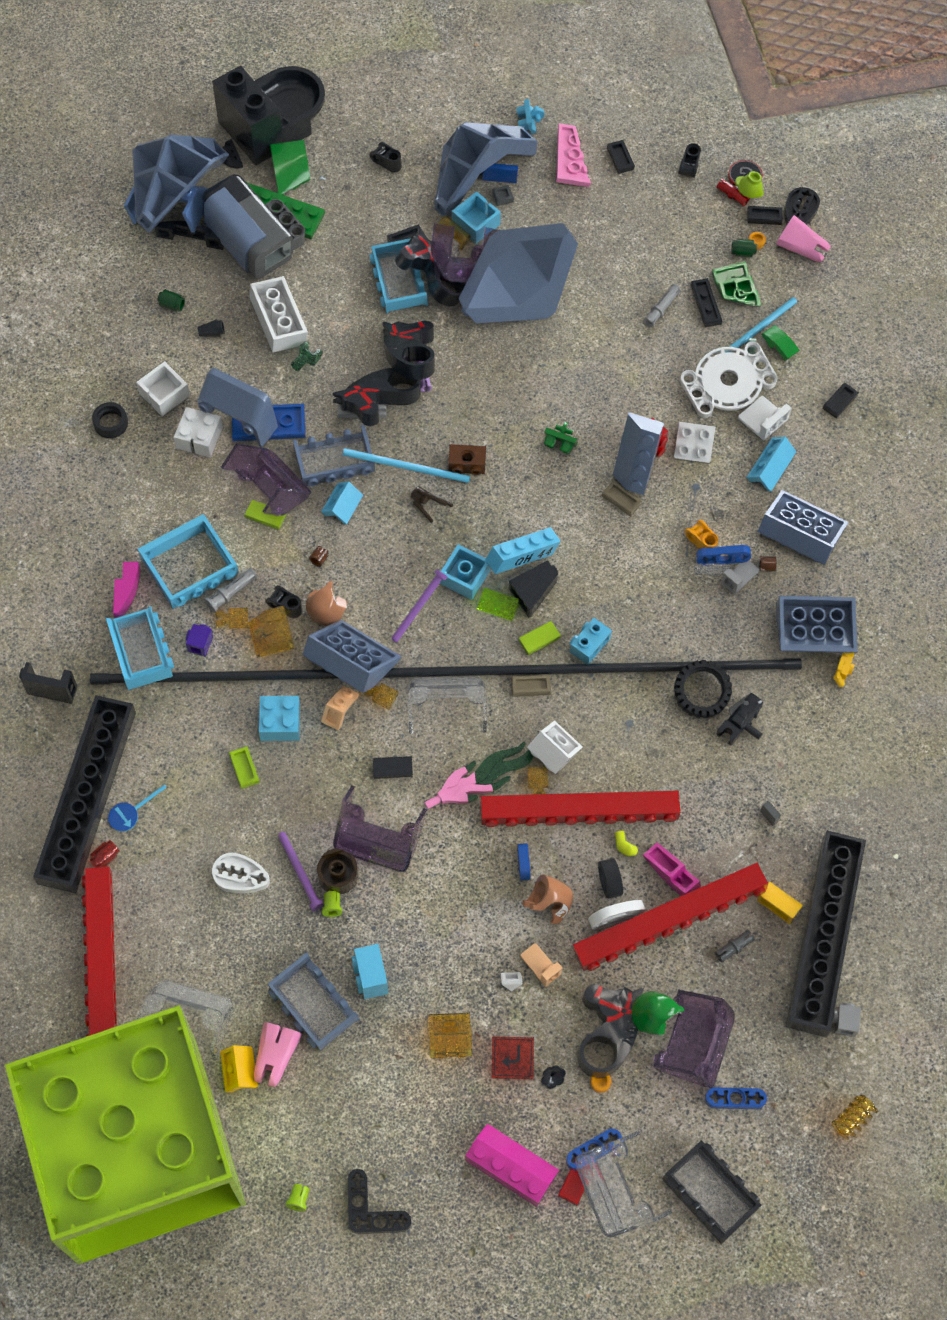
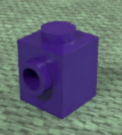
[186,624,213,657]

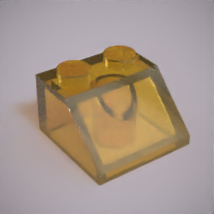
[248,606,294,658]
[429,1012,472,1059]

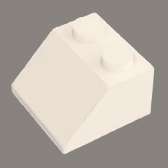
[527,721,582,774]

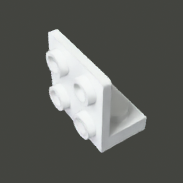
[738,396,792,441]
[674,422,716,463]

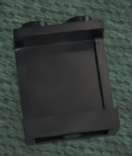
[19,662,78,704]

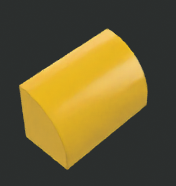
[757,882,804,924]

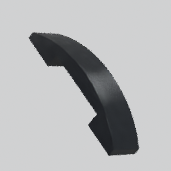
[155,221,224,250]

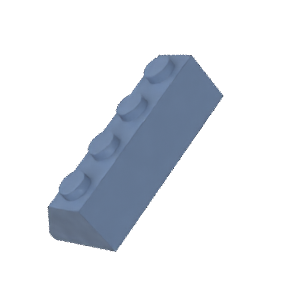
[613,413,664,495]

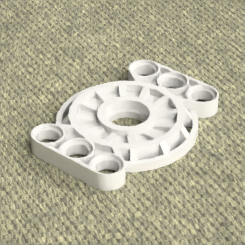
[680,341,777,418]

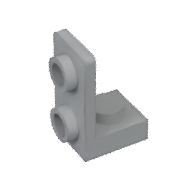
[721,561,759,595]

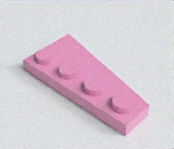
[556,123,591,187]

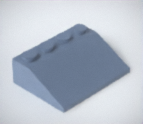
[757,490,848,565]
[776,596,858,653]
[302,620,401,693]

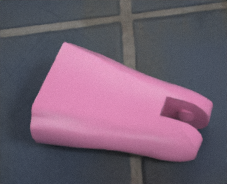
[776,215,831,262]
[254,1022,302,1087]

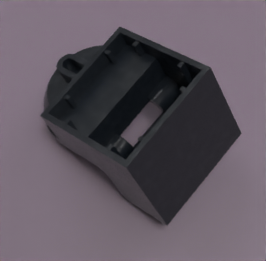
[212,65,325,166]

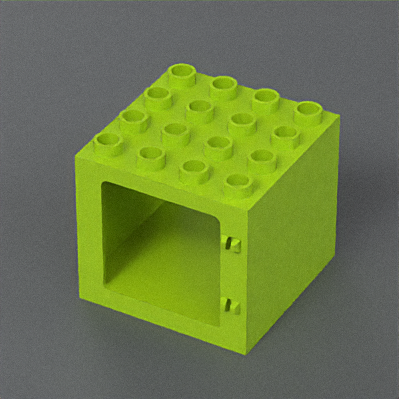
[5,1005,246,1265]

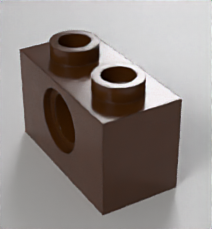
[448,444,486,475]

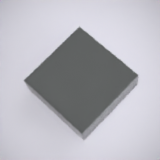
[492,185,514,206]
[760,801,781,826]

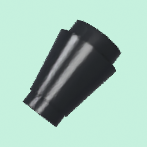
[197,319,225,337]

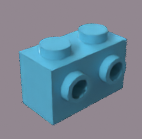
[570,618,612,664]

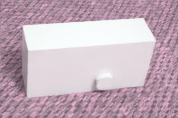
[249,276,308,352]

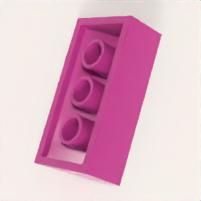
[465,1124,559,1207]

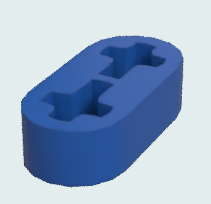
[517,843,531,881]

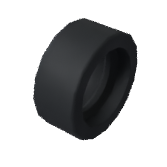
[92,402,128,438]
[598,858,623,899]

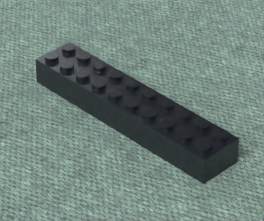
[33,695,136,893]
[786,830,866,1037]

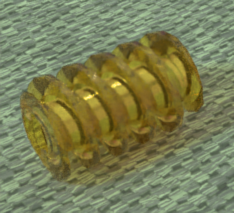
[832,1094,879,1140]

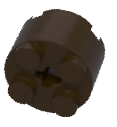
[317,849,358,894]

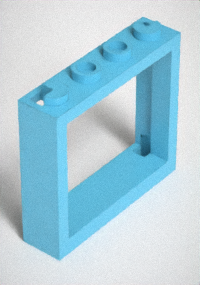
[138,514,238,609]

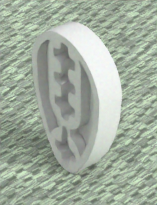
[212,853,270,893]
[588,900,646,930]

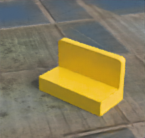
[220,1045,258,1093]

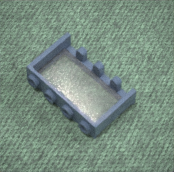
[293,425,375,487]
[268,952,359,1051]

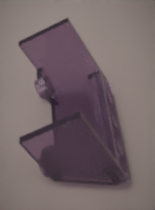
[431,223,499,282]
[221,443,311,516]
[333,785,427,872]

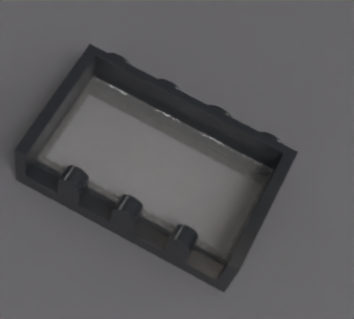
[662,1140,762,1245]

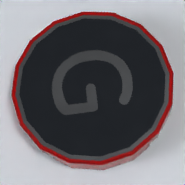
[728,160,763,186]

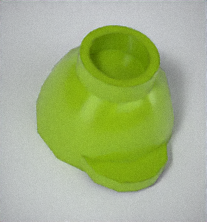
[735,171,764,198]

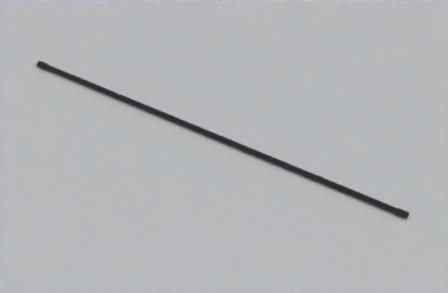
[90,658,802,685]

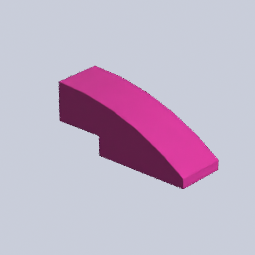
[113,562,141,618]
[643,842,701,896]

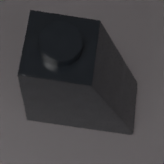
[509,560,558,618]

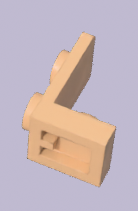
[321,686,359,730]
[520,943,563,987]

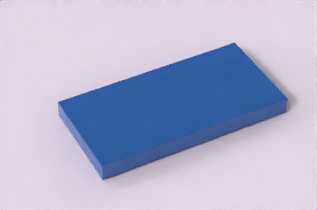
[232,403,306,441]

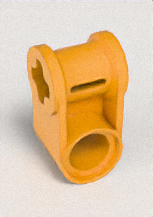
[685,519,719,549]

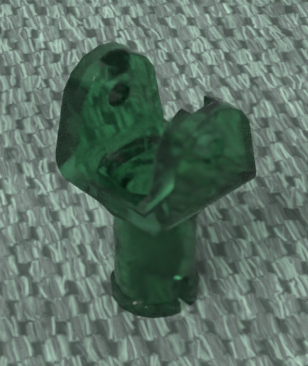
[291,341,323,371]

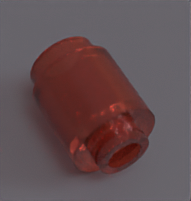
[89,840,120,868]

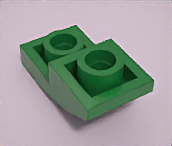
[761,325,800,361]

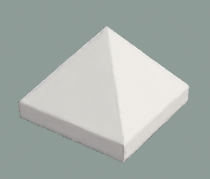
[501,972,522,991]

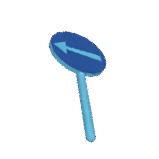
[108,785,166,832]

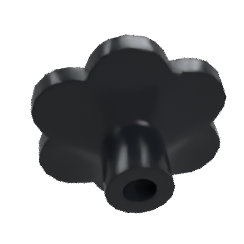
[541,1065,566,1089]

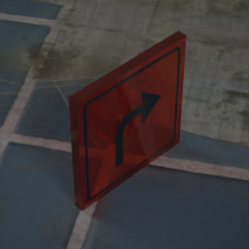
[491,1036,534,1080]

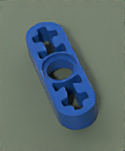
[696,545,751,566]
[705,1087,767,1110]
[566,1129,622,1171]

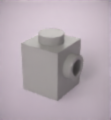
[832,1003,861,1037]

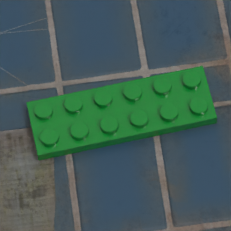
[246,182,325,239]

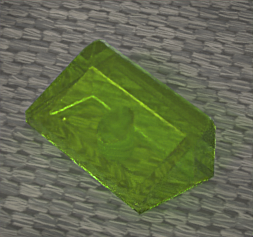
[477,588,519,621]

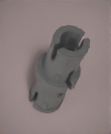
[715,929,755,963]

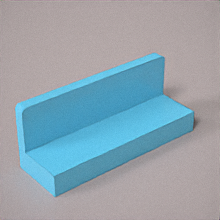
[746,437,796,491]

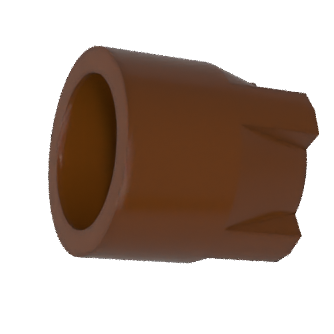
[309,546,329,567]
[759,556,777,572]

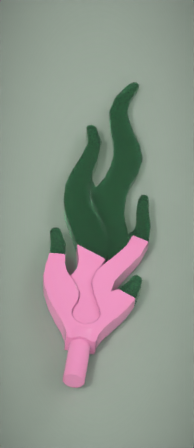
[424,742,534,809]

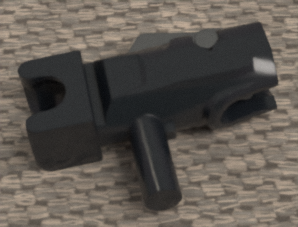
[716,693,763,745]

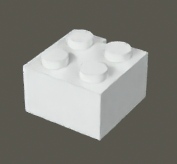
[136,361,190,417]
[174,407,223,458]

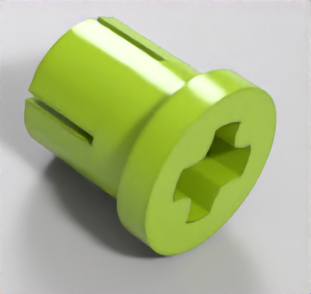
[322,891,342,917]
[285,1184,310,1212]

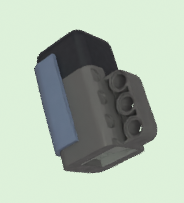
[202,174,305,279]

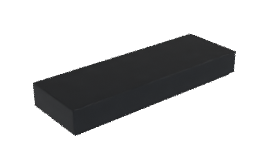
[690,278,722,328]

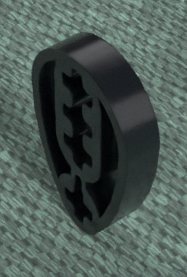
[784,187,820,225]

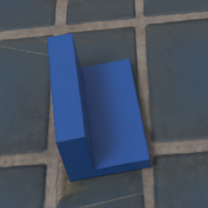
[483,163,518,184]

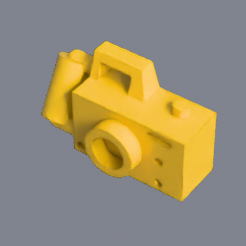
[833,653,855,687]

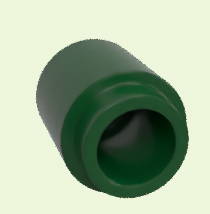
[731,239,757,258]
[157,289,185,312]

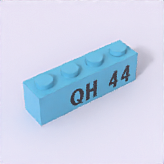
[485,527,561,574]

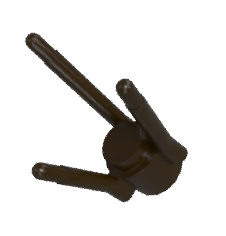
[411,486,454,523]

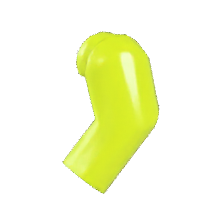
[615,831,638,857]

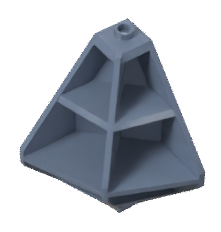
[434,122,537,219]
[132,134,229,233]
[459,223,578,323]

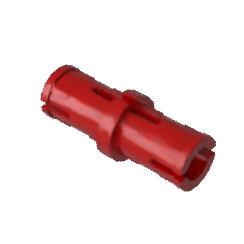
[716,178,750,206]

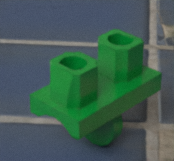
[544,422,578,454]

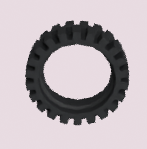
[674,660,732,719]

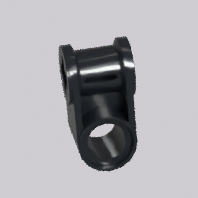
[369,142,402,172]
[678,143,701,178]
[265,585,303,618]

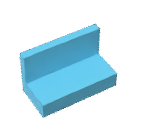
[321,481,363,524]

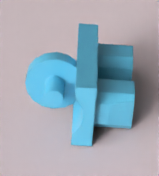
[516,98,545,134]

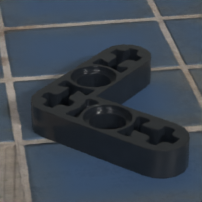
[348,1169,411,1234]

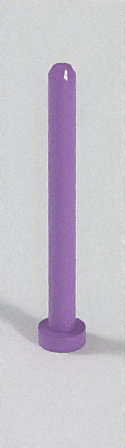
[392,569,448,642]
[278,832,324,911]

